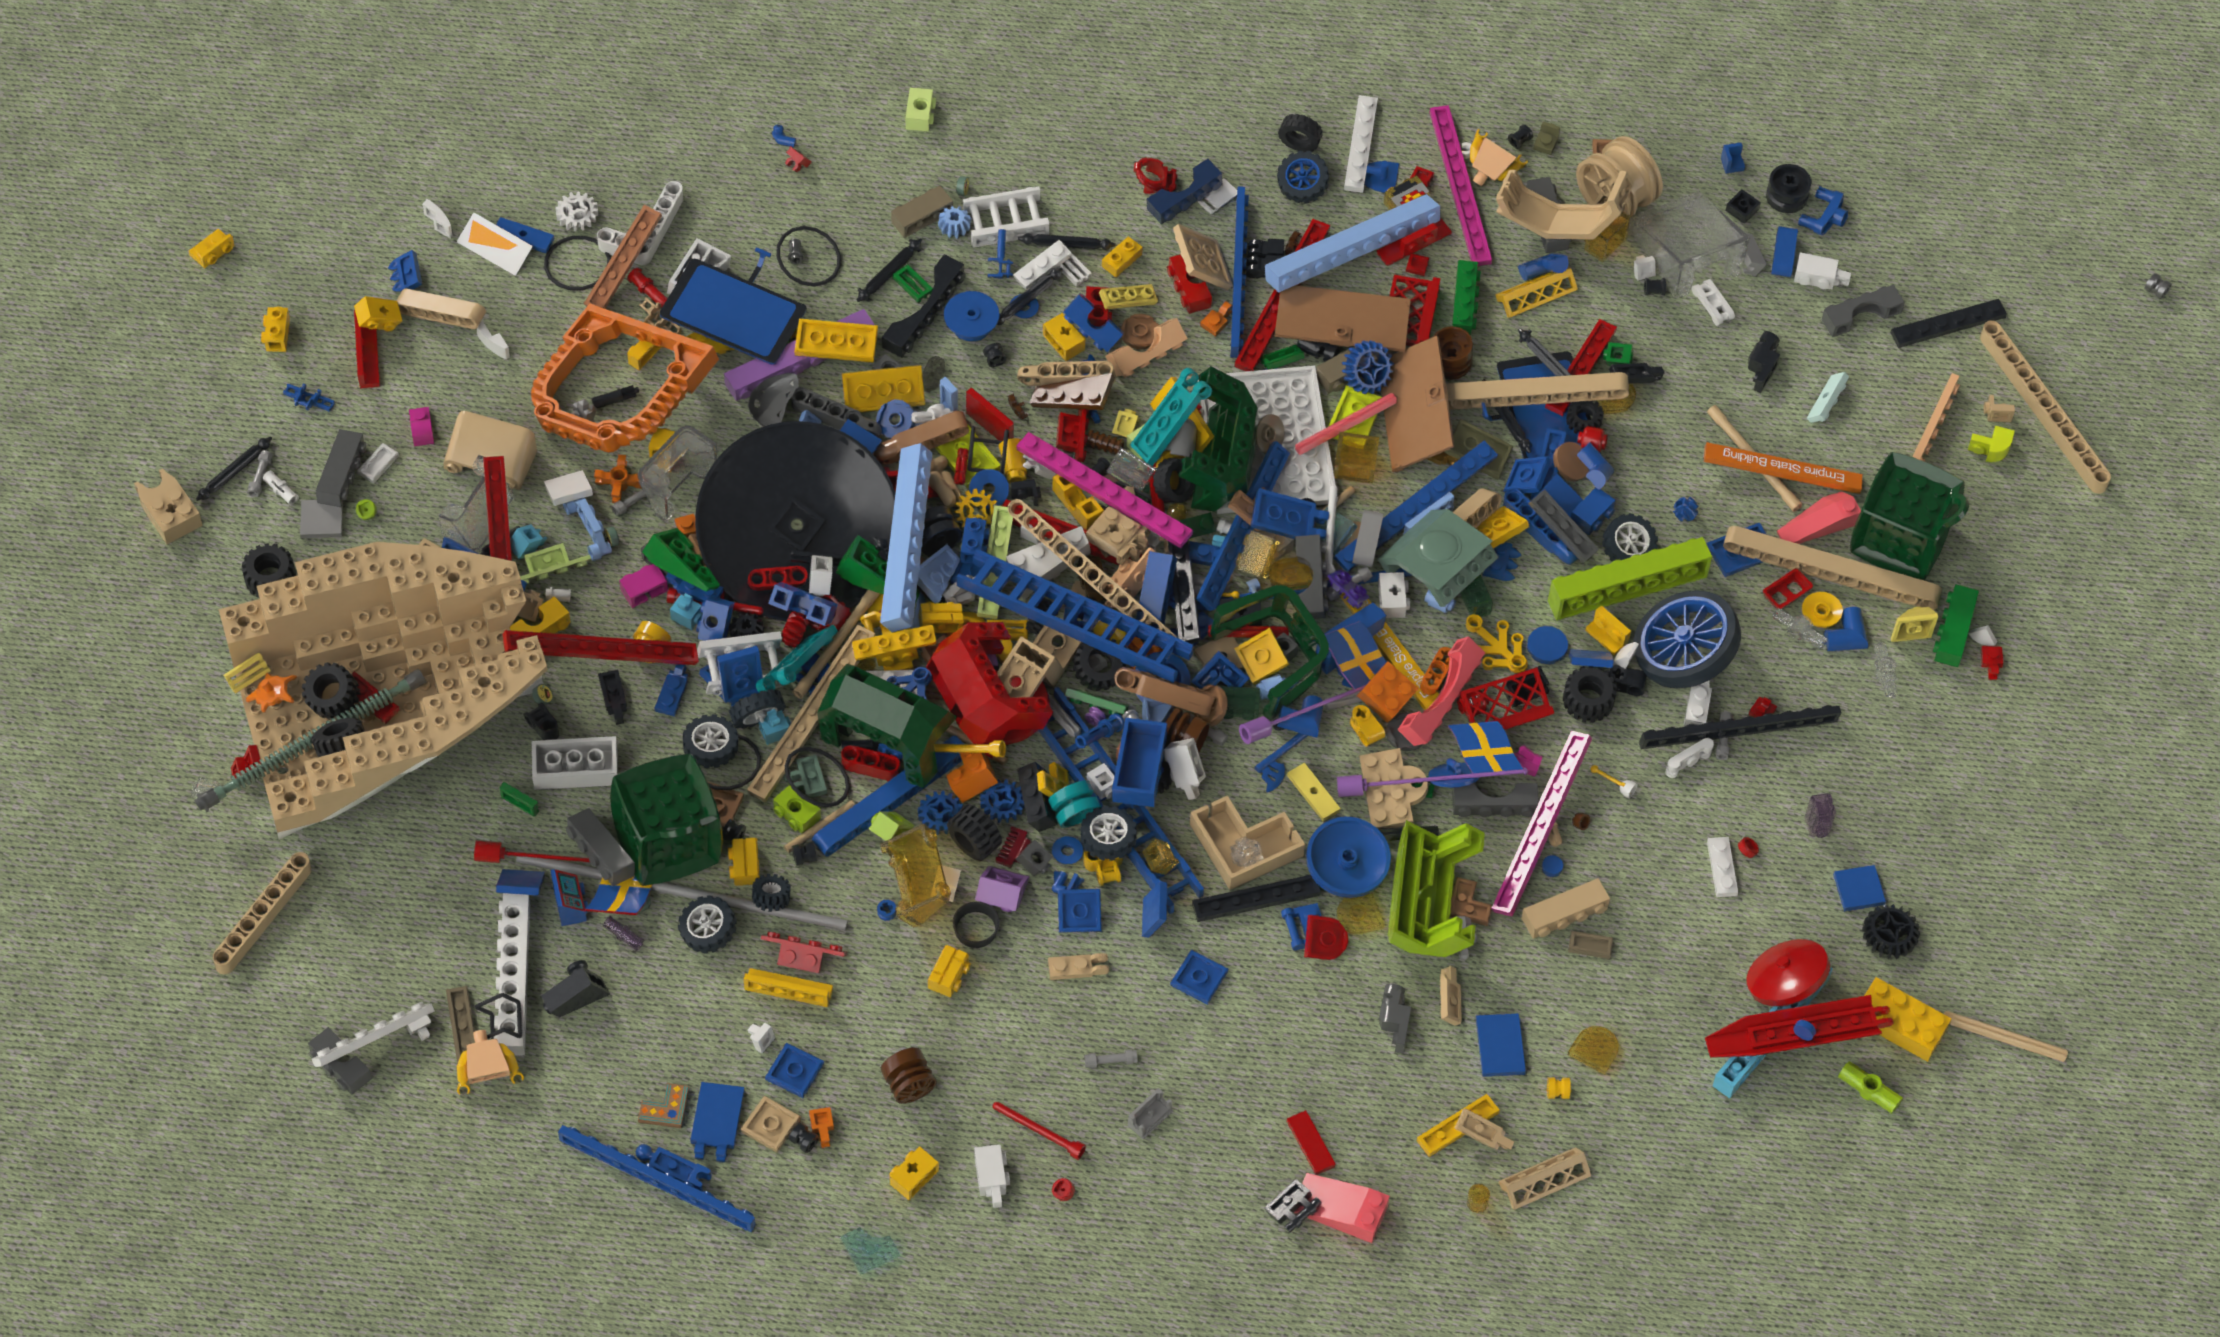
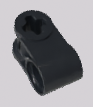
[1609,665,1647,696]
[523,702,559,740]

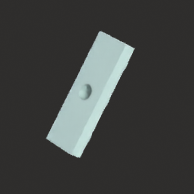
[1807,372,1849,423]

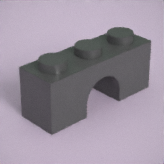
[308,1027,372,1095]

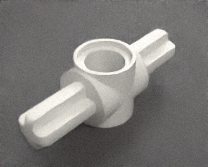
[911,404,966,423]

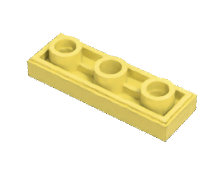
[1099,284,1158,309]
[1287,763,1341,822]

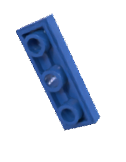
[496,217,555,254]

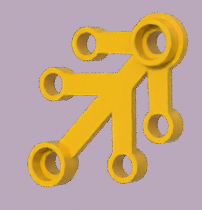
[1466,614,1528,673]

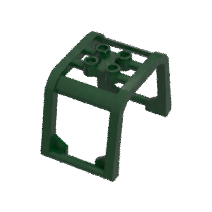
[1210,585,1329,721]

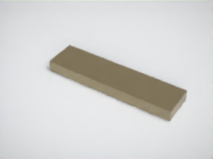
[446,986,475,1064]

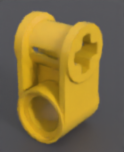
[1350,705,1385,747]

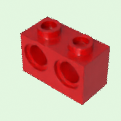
[1085,286,1112,326]

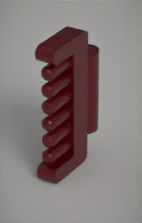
[995,826,1031,868]

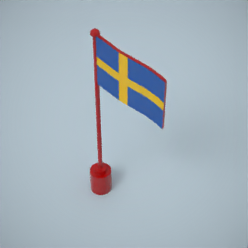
[474,840,652,915]

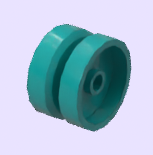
[1048,780,1102,828]

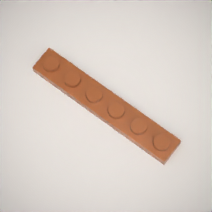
[584,205,662,309]

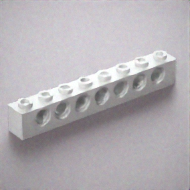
[494,893,530,1055]

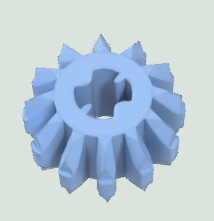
[938,206,971,239]

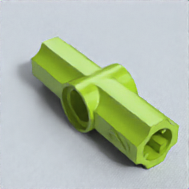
[1838,1061,1903,1114]

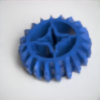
[1342,340,1394,394]

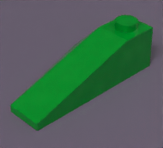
[642,528,720,592]
[836,535,921,603]

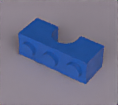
[1063,293,1124,352]
[768,582,838,626]

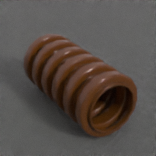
[1086,429,1124,456]

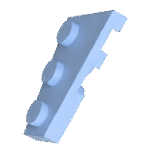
[917,545,960,603]

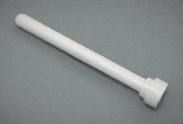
[1324,485,1338,580]

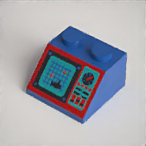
[550,869,590,926]

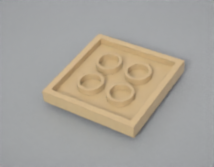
[1173,224,1233,290]

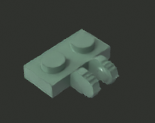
[783,755,827,798]

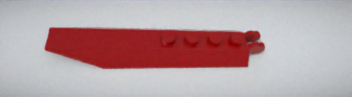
[1705,995,1894,1058]

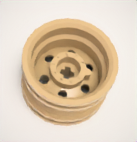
[1576,136,1663,225]

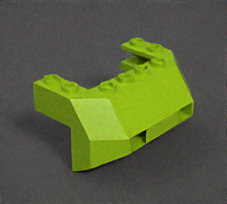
[1387,820,1485,957]

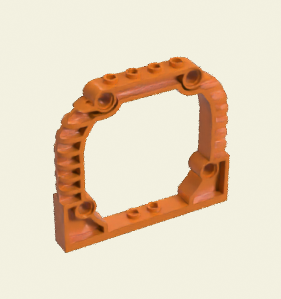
[531,303,719,453]

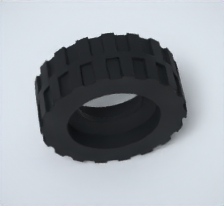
[1278,114,1323,152]
[1153,458,1195,503]

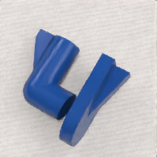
[1052,871,1084,894]

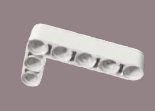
[597,181,683,265]

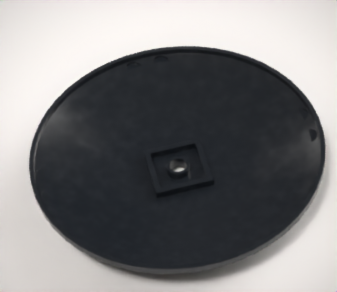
[695,421,896,622]

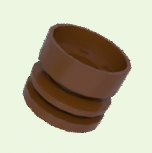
[1433,326,1473,380]
[1165,708,1210,753]
[880,1047,937,1104]

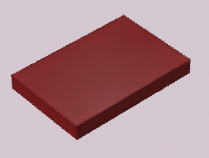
[966,388,1014,441]

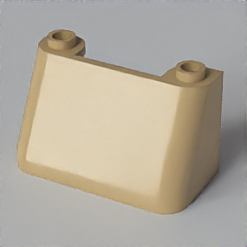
[443,411,537,490]

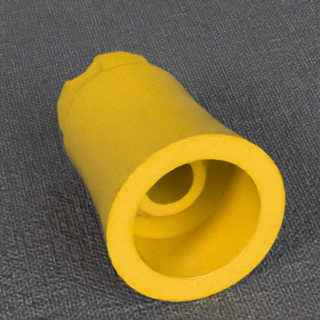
[998,438,1027,484]

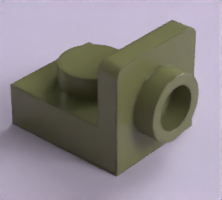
[1533,121,1560,155]

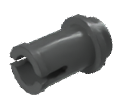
[788,239,803,264]

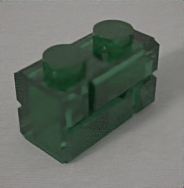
[1219,686,1260,720]

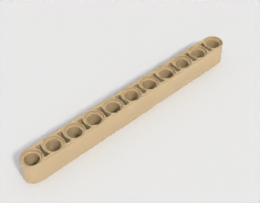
[1980,321,2111,494]
[1446,372,1629,410]
[1008,499,1178,638]
[1723,526,1942,610]

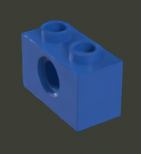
[696,596,735,641]

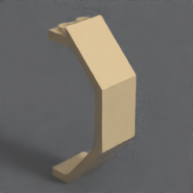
[1496,170,1634,239]

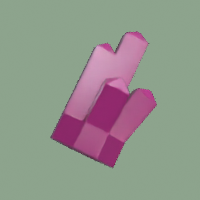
[1513,745,1542,777]

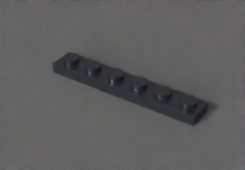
[1890,299,2007,348]
[1168,539,1201,644]
[1192,875,1320,922]

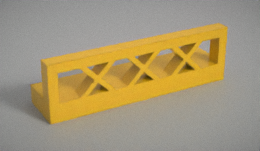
[1495,267,1578,318]
[744,968,833,1007]

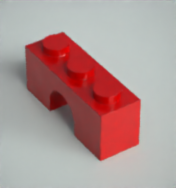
[1167,254,1212,314]

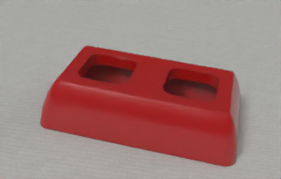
[1763,568,1813,611]

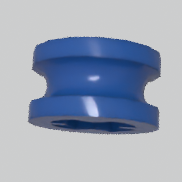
[877,900,896,921]

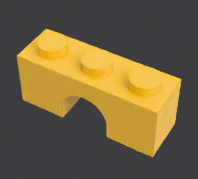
[1052,474,1104,530]
[510,596,571,633]

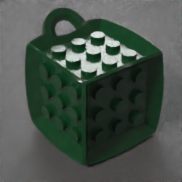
[1850,452,1969,581]
[610,753,723,886]

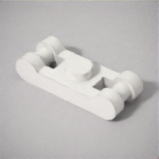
[1691,279,1735,326]
[1666,738,1714,778]

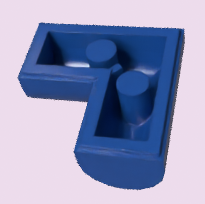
[1517,253,1569,281]
[1577,442,1614,490]
[1824,607,1868,652]
[1191,651,1249,693]
[1277,695,1323,738]

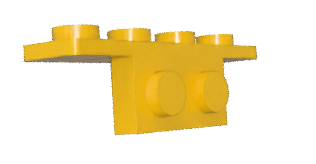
[852,625,936,667]

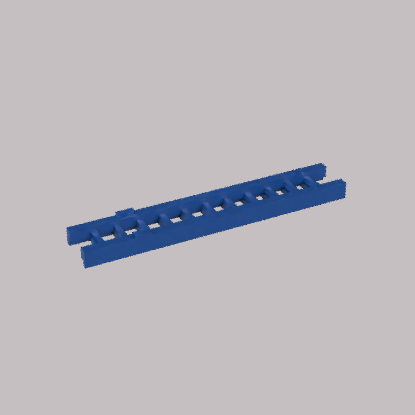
[957,549,1194,683]

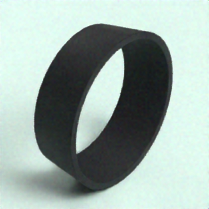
[953,902,999,948]

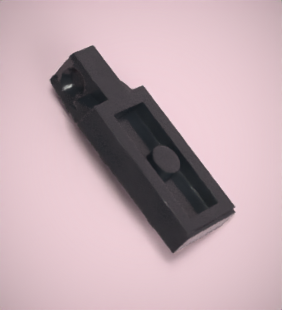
[1609,363,1665,384]
[598,669,627,725]

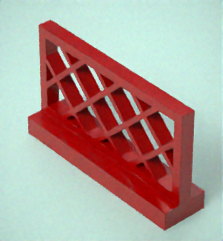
[1390,275,1441,346]
[1460,667,1555,730]

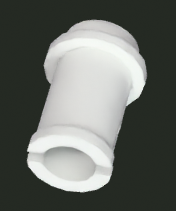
[1216,519,1232,535]
[545,587,571,602]

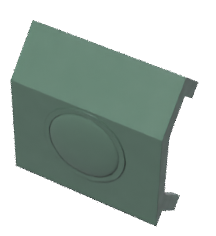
[1377,509,1498,607]

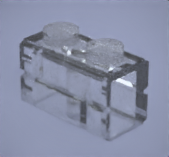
[1107,447,1156,491]

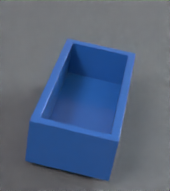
[1112,718,1167,807]

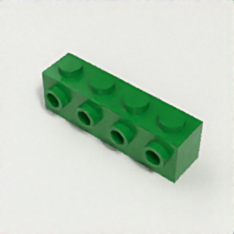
[1452,260,1481,336]
[1933,584,1979,667]

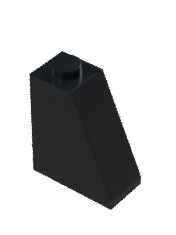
[541,967,610,1018]

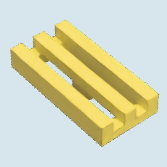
[223,653,270,694]

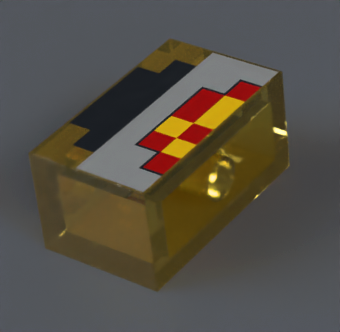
[1384,176,1430,210]

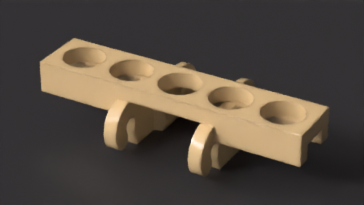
[640,297,683,334]
[1117,526,1151,565]

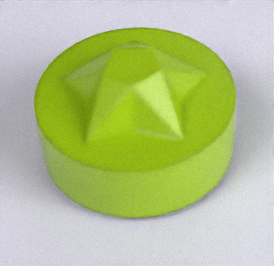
[355,499,377,520]

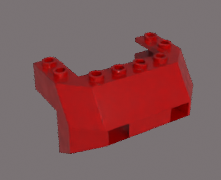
[926,622,1053,759]

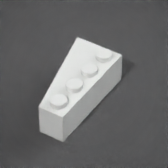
[1006,526,1091,600]

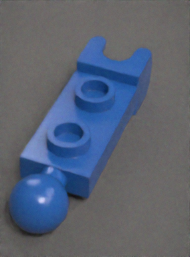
[635,1144,712,1192]

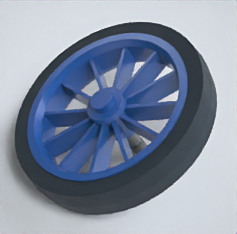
[1633,590,1741,688]

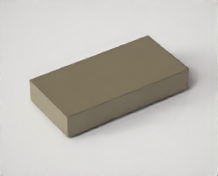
[1568,931,1613,959]

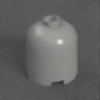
[1160,418,1197,459]

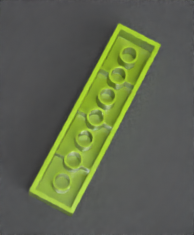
[1548,537,1712,621]

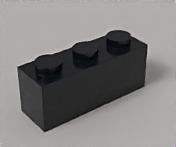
[1017,761,1058,832]

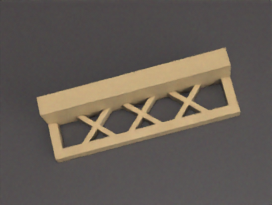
[1499,1147,1591,1210]

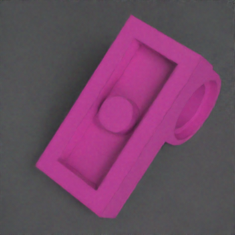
[409,407,434,447]

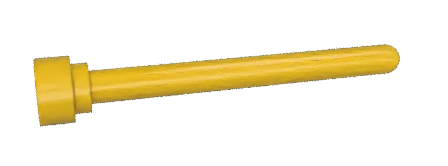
[934,740,1006,757]

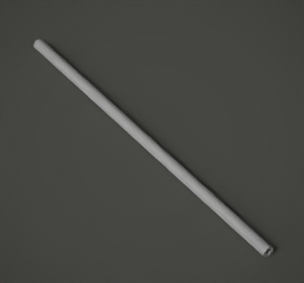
[516,856,848,931]

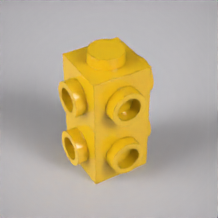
[261,306,290,352]

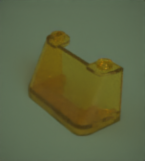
[880,824,951,928]

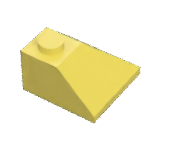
[1891,606,1938,642]

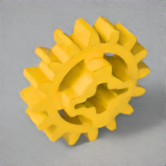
[954,489,997,528]

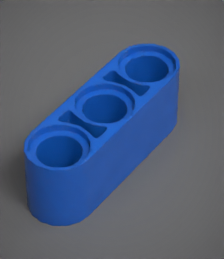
[1771,226,1798,278]

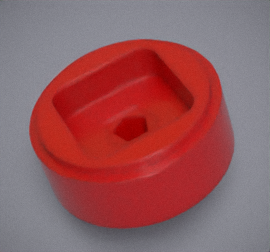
[1738,837,1759,858]
[1052,1178,1075,1201]

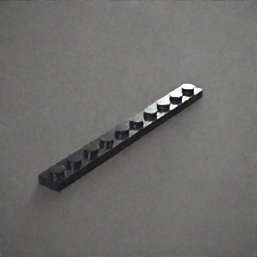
[1639,705,1842,750]

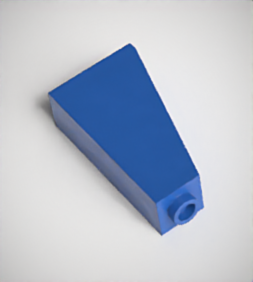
[1315,602,1387,675]

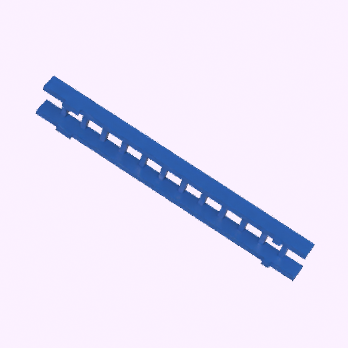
[1038,687,1204,915]

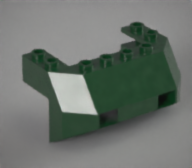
[1179,366,1259,512]
[817,664,957,788]

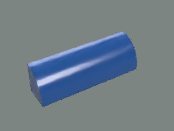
[1136,551,1178,630]

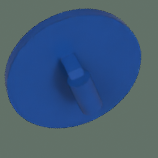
[1428,758,1480,788]

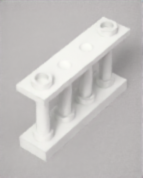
[963,187,1049,247]
[697,631,784,695]

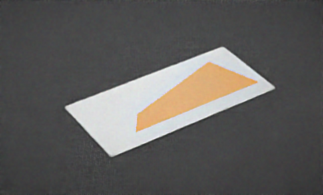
[457,213,532,276]

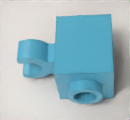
[510,524,547,559]
[670,593,703,630]
[759,709,791,745]

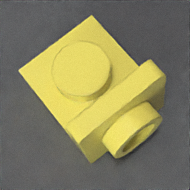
[1112,409,1140,438]

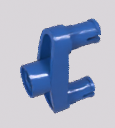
[1798,186,1848,235]

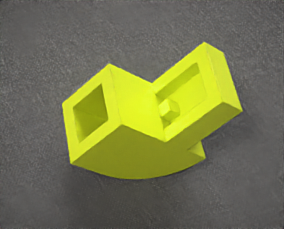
[1968,426,2015,462]

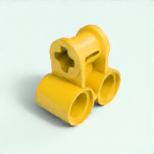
[1084,851,1123,886]

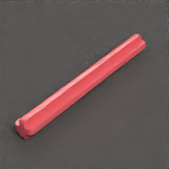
[1295,393,1397,455]

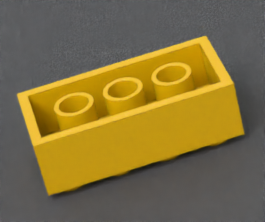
[1864,977,1952,1062]

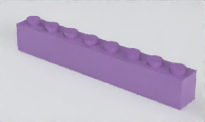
[724,309,875,401]

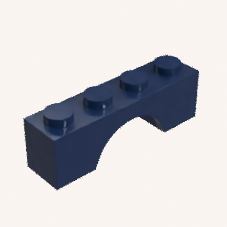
[1146,158,1223,224]

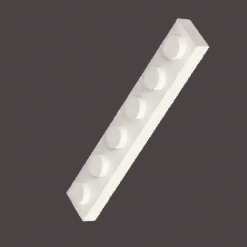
[1344,95,1378,193]
[312,1002,435,1067]

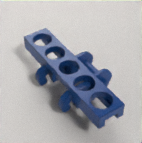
[283,383,335,412]

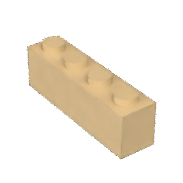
[1521,878,1610,939]

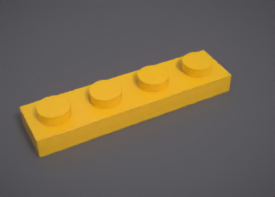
[1416,1094,1500,1157]

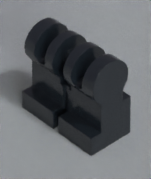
[1246,239,1284,279]

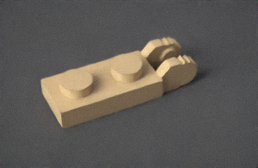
[1048,953,1109,980]

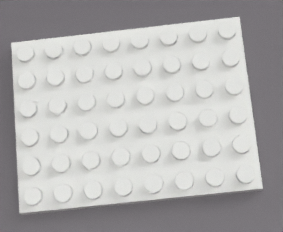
[1198,365,1338,514]

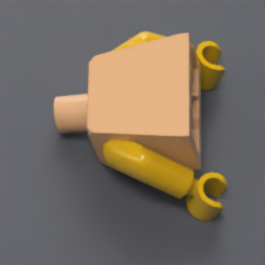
[1470,129,1528,187]
[457,1030,524,1095]

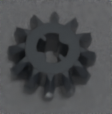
[729,611,764,637]

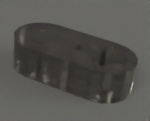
[922,356,945,392]

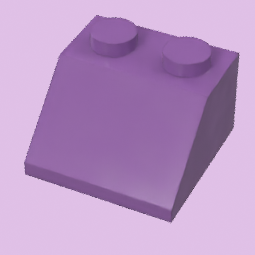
[975,866,1029,912]

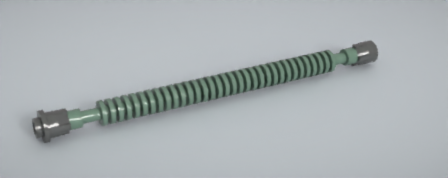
[194,669,426,812]

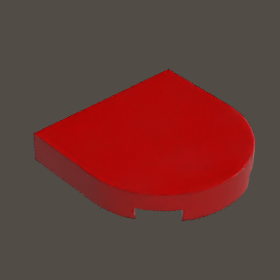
[1304,915,1349,960]

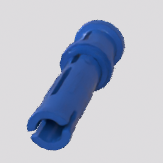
[1075,713,1125,748]

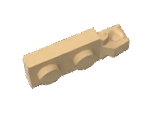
[1440,966,1462,1026]
[1454,1109,1514,1150]

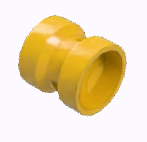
[1547,1077,1571,1099]

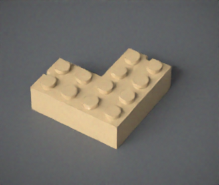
[1190,795,1305,890]

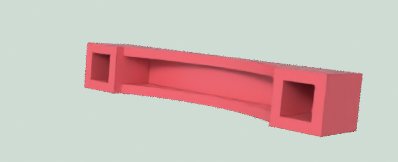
[1398,636,1485,746]

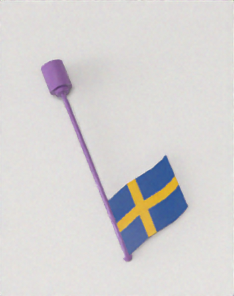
[1239,621,1386,744]
[1337,721,1528,797]

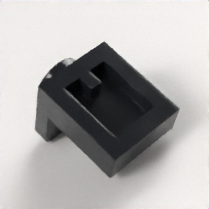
[1011,479,1041,506]

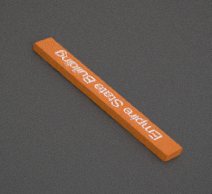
[1704,442,1863,494]

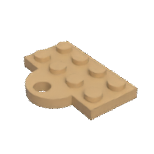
[1359,748,1428,829]

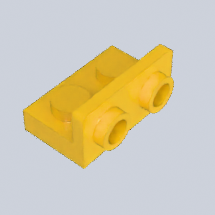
[188,228,235,269]
[1585,605,1631,655]

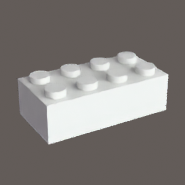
[532,736,618,790]

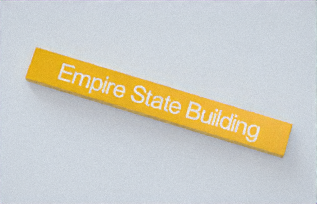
[1340,584,1439,710]

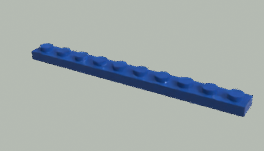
[1230,186,1249,358]
[1334,440,1498,573]
[1196,441,1290,611]
[558,1125,756,1233]

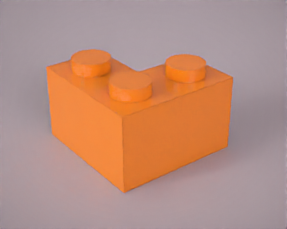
[946,753,998,803]

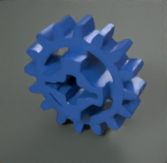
[980,779,1025,823]
[918,790,963,835]

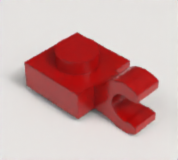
[1980,646,2003,680]

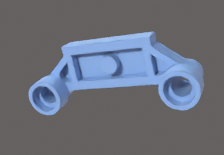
[563,498,612,561]

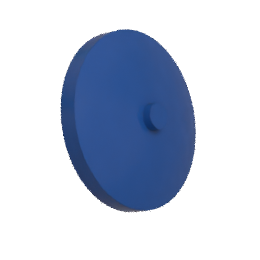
[1306,817,1391,898]

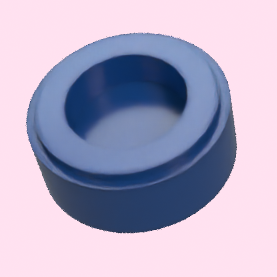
[1542,855,1563,877]
[1793,1020,1816,1041]

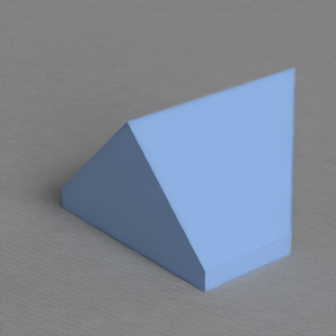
[1142,696,1174,722]

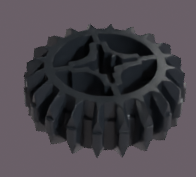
[1862,904,1920,960]

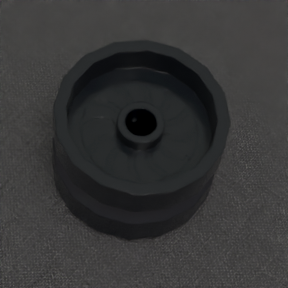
[1766,164,1812,214]
[921,506,962,556]

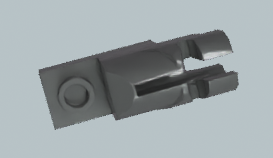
[1379,983,1411,1053]

